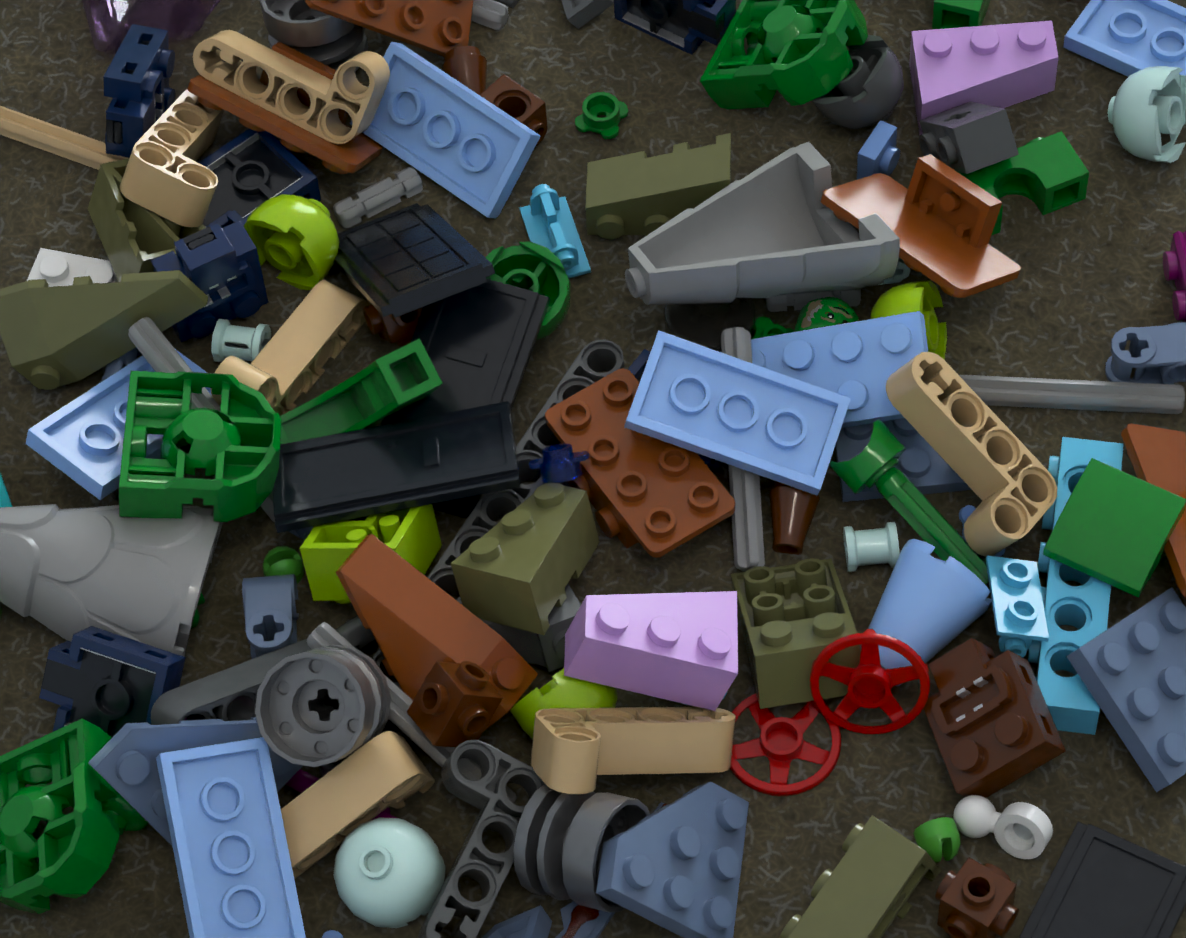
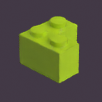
[299,504,442,604]

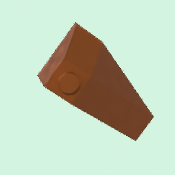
[336,534,538,732]

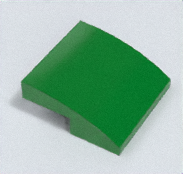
[1043,458,1186,598]

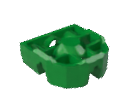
[700,0,868,110]
[119,371,282,522]
[0,718,120,914]

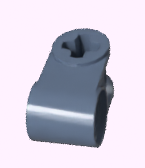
[1105,322,1186,384]
[242,574,299,659]

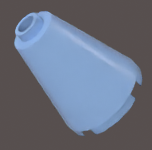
[860,539,992,686]

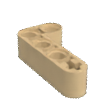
[193,30,390,144]
[120,89,225,228]
[211,280,368,416]
[886,352,1057,556]
[530,707,736,794]
[281,731,435,879]

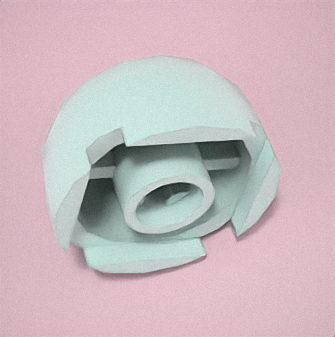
[1108,66,1186,163]
[333,817,446,928]

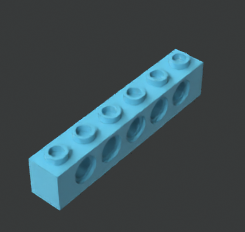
[1028,437,1124,735]

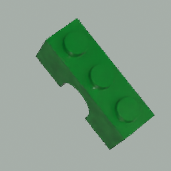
[958,131,1089,236]

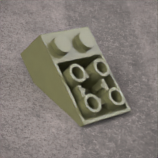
[731,558,861,709]

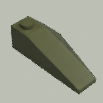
[0,270,208,390]

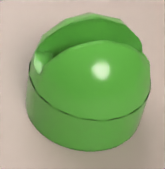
[263,546,304,584]
[913,817,960,863]

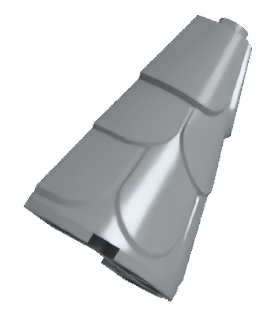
[625,142,900,305]
[0,504,223,657]

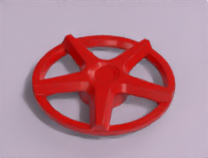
[810,629,930,734]
[730,693,841,796]

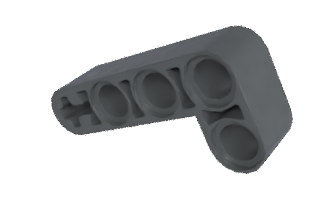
[151,638,333,725]
[418,740,545,938]

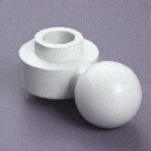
[953,795,1053,859]

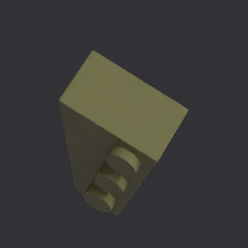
[585,133,731,239]
[88,158,206,282]
[451,482,600,635]
[780,815,941,938]

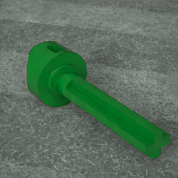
[829,419,989,585]

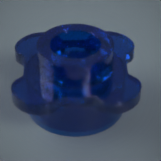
[529,444,590,483]

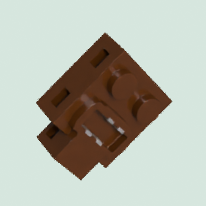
[924,638,1066,798]

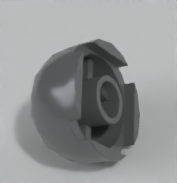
[812,35,904,129]

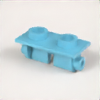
[519,184,591,278]
[985,555,1049,658]

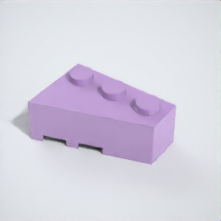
[909,21,1058,135]
[564,591,738,711]

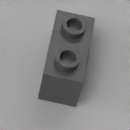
[919,102,1019,174]

